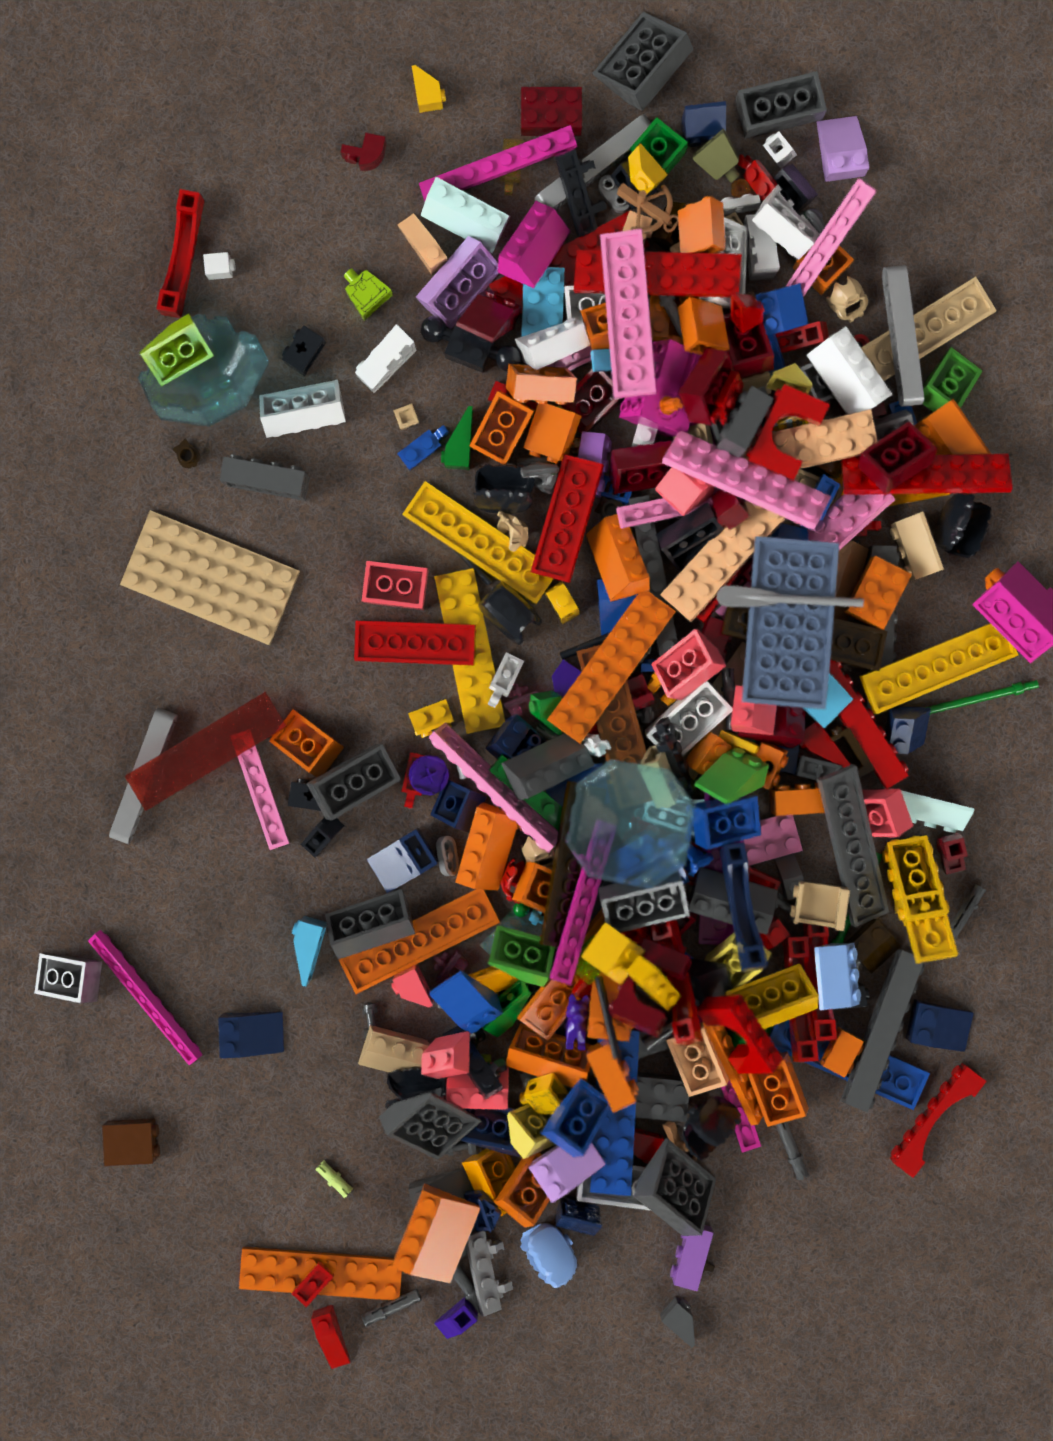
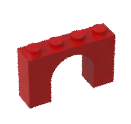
[746,384,830,481]
[697,995,783,1074]

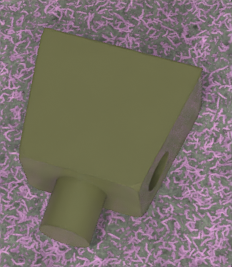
[692,128,740,183]

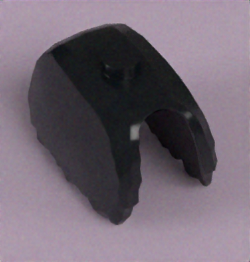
[473,464,535,514]
[934,493,992,558]
[478,581,542,645]
[385,1067,446,1109]
[682,1096,742,1161]

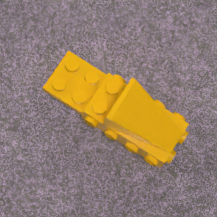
[882,835,958,964]

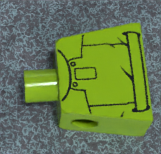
[344,268,393,320]

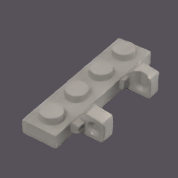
[466,1231,513,1317]

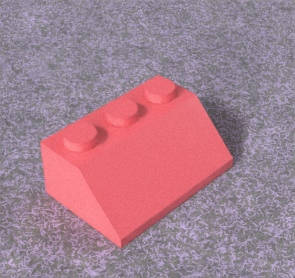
[651,629,726,701]
[446,1062,509,1109]

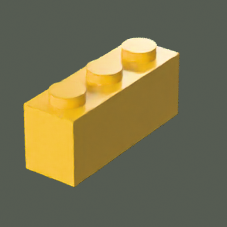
[626,955,681,1011]

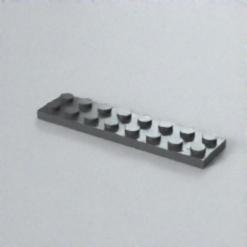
[817,764,889,927]

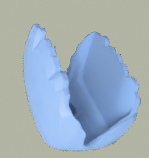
[520,1223,577,1288]

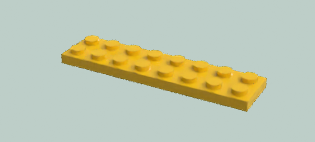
[402,481,553,605]
[434,568,505,734]
[859,623,1018,714]

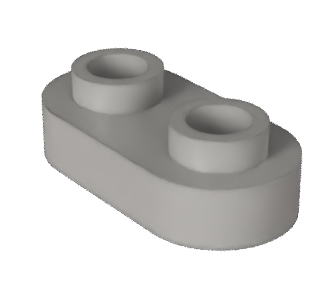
[598,175,630,213]
[436,836,460,876]

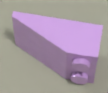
[817,116,869,182]
[529,1142,606,1203]

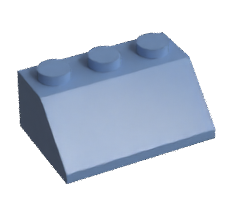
[814,943,861,1010]

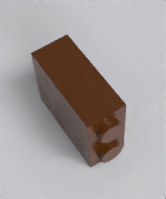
[102,1118,160,1166]

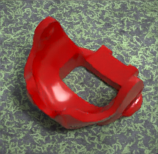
[500,858,525,904]

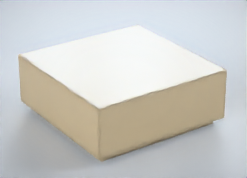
[393,404,419,430]

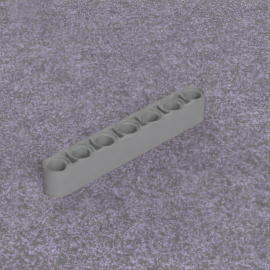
[535,114,651,211]
[882,265,924,407]
[109,707,178,844]

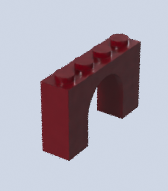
[609,938,692,1038]

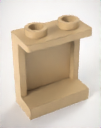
[790,880,850,931]

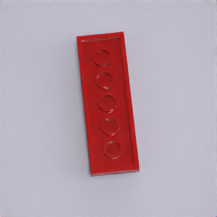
[531,454,604,583]
[354,621,476,666]

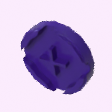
[409,755,449,796]

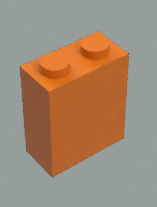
[678,196,726,253]
[677,297,729,355]
[523,403,581,464]

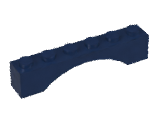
[719,842,768,972]

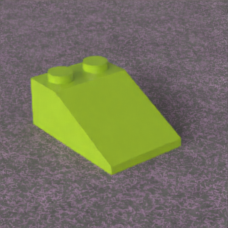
[139,314,214,387]

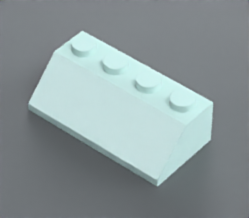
[421,177,511,254]
[888,788,974,833]

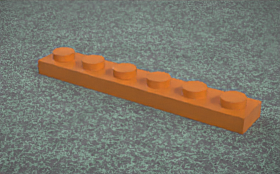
[702,1022,763,1125]

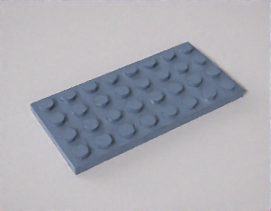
[742,536,839,710]

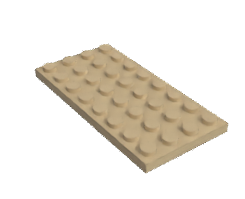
[120,510,300,645]

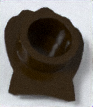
[172,438,200,469]
[594,496,623,518]

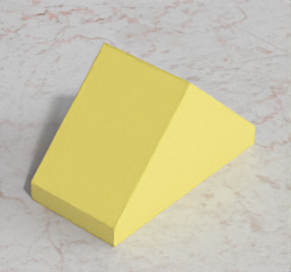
[766,363,813,394]

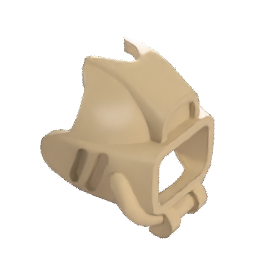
[826,276,868,323]
[497,511,528,552]
[520,836,556,870]

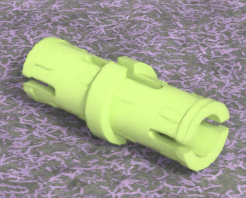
[315,1160,353,1198]

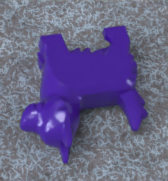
[564,994,590,1050]

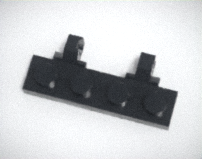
[554,149,607,237]
[655,717,696,800]
[442,1026,507,1099]

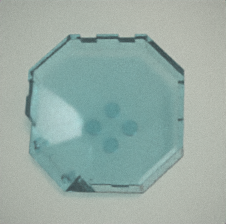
[138,314,269,427]
[566,760,696,889]

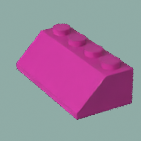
[498,201,570,288]

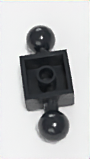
[421,315,522,373]

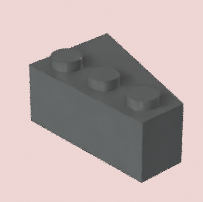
[716,386,774,458]

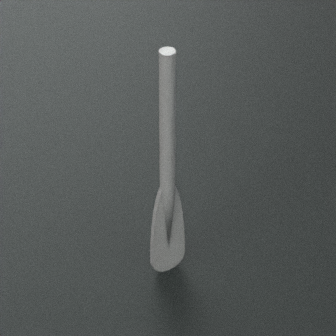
[717,586,864,607]

